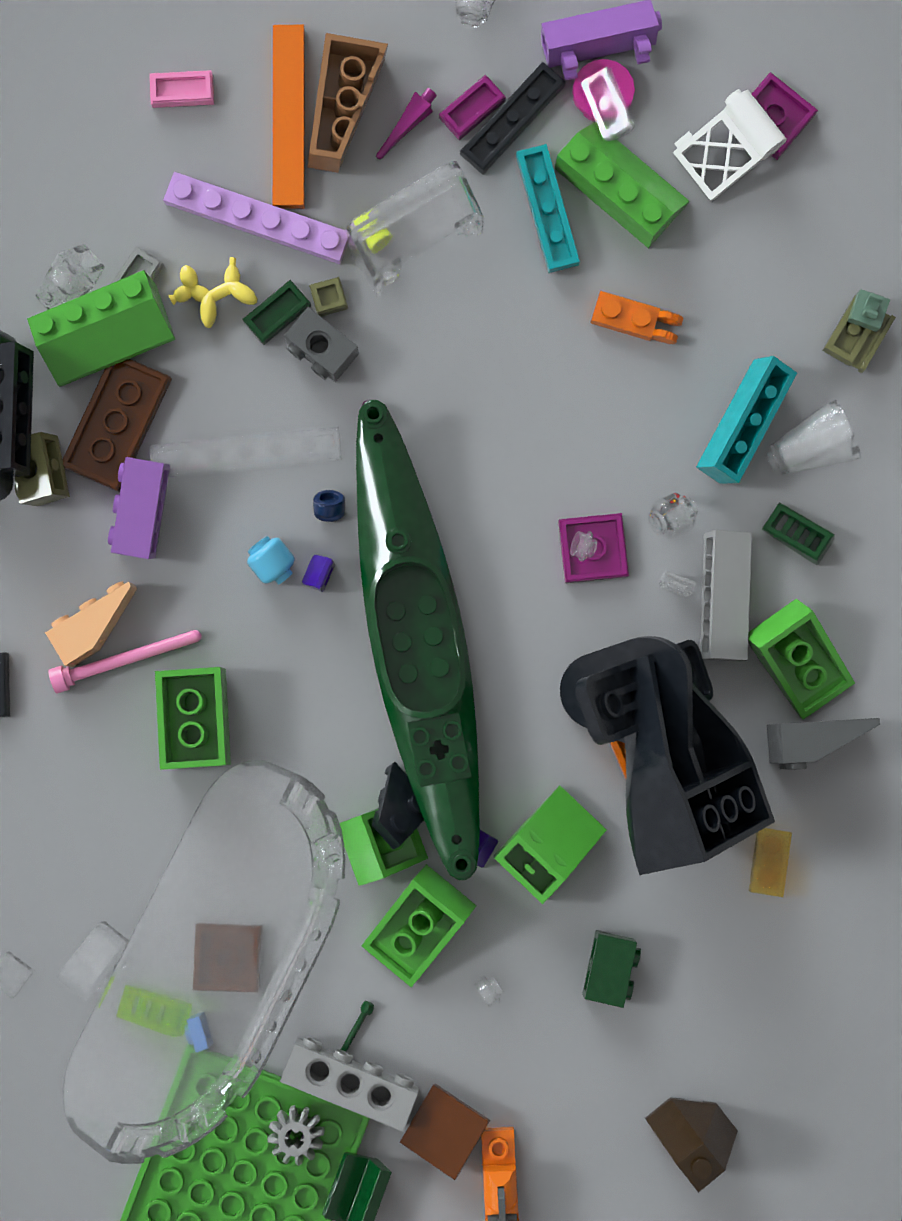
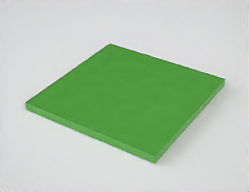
[120,1043,370,1221]

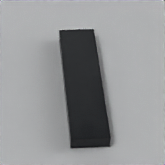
[460,62,566,175]

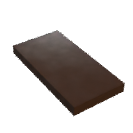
[63,359,172,492]

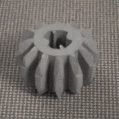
[267,1105,325,1166]

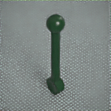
[340,1001,374,1052]

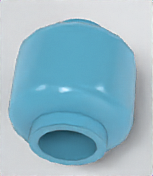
[247,536,295,585]

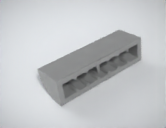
[700,529,752,661]

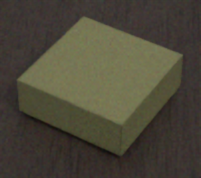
[309,277,348,317]

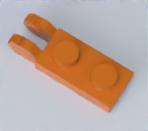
[590,291,683,345]

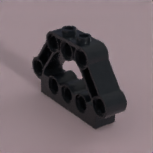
[0,330,34,500]

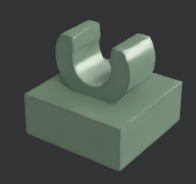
[847,289,890,332]

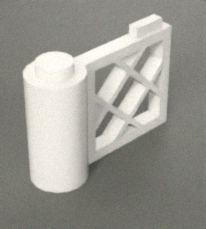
[673,89,787,202]

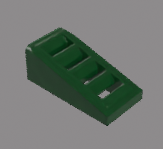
[762,502,835,565]

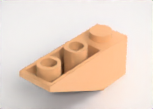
[45,581,137,667]

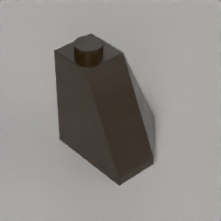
[645,1097,738,1193]

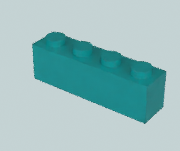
[696,356,797,484]

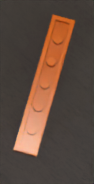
[272,24,305,209]

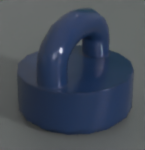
[313,490,345,522]

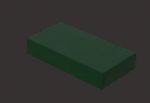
[242,279,311,345]

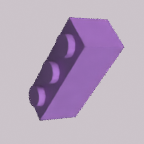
[108,457,170,559]

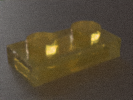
[749,828,792,897]

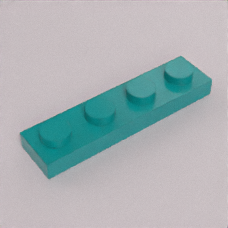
[516,144,580,273]

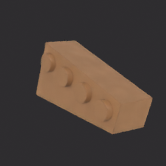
[307,33,388,173]

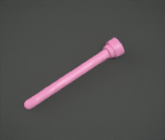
[48,630,202,694]

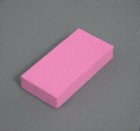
[150,70,214,108]

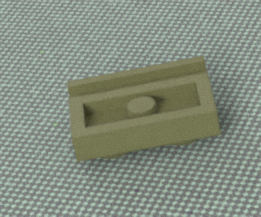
[822,295,896,373]

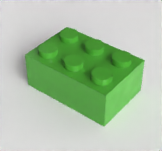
[155,667,231,770]

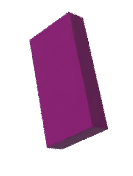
[439,74,506,141]

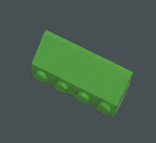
[555,122,690,249]
[27,270,176,387]

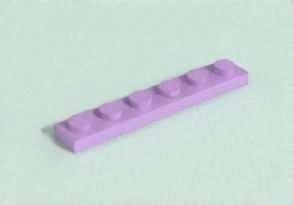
[163,172,351,264]

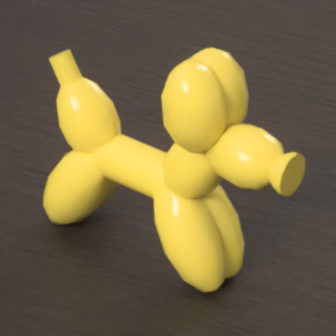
[168,257,258,328]

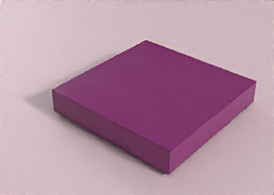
[752,72,818,160]
[558,513,629,583]

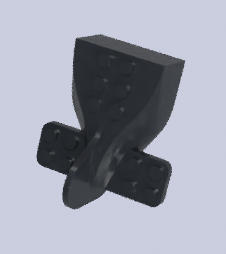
[560,636,775,875]

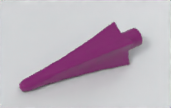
[376,88,437,160]

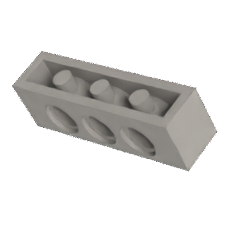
[280,1037,418,1132]

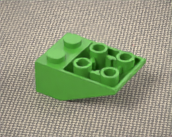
[493,785,607,904]

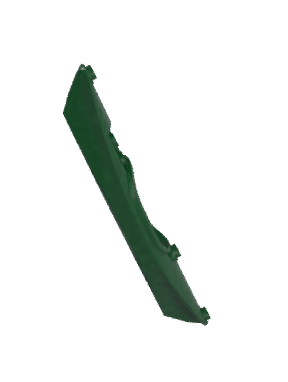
[356,400,480,880]

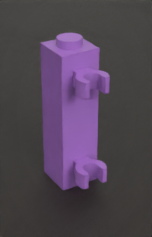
[541,0,662,80]

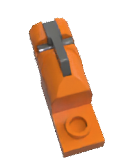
[481,1127,519,1221]

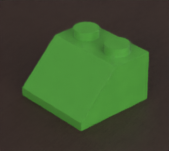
[336,808,428,886]

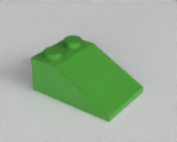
[748,599,855,720]
[361,864,477,988]

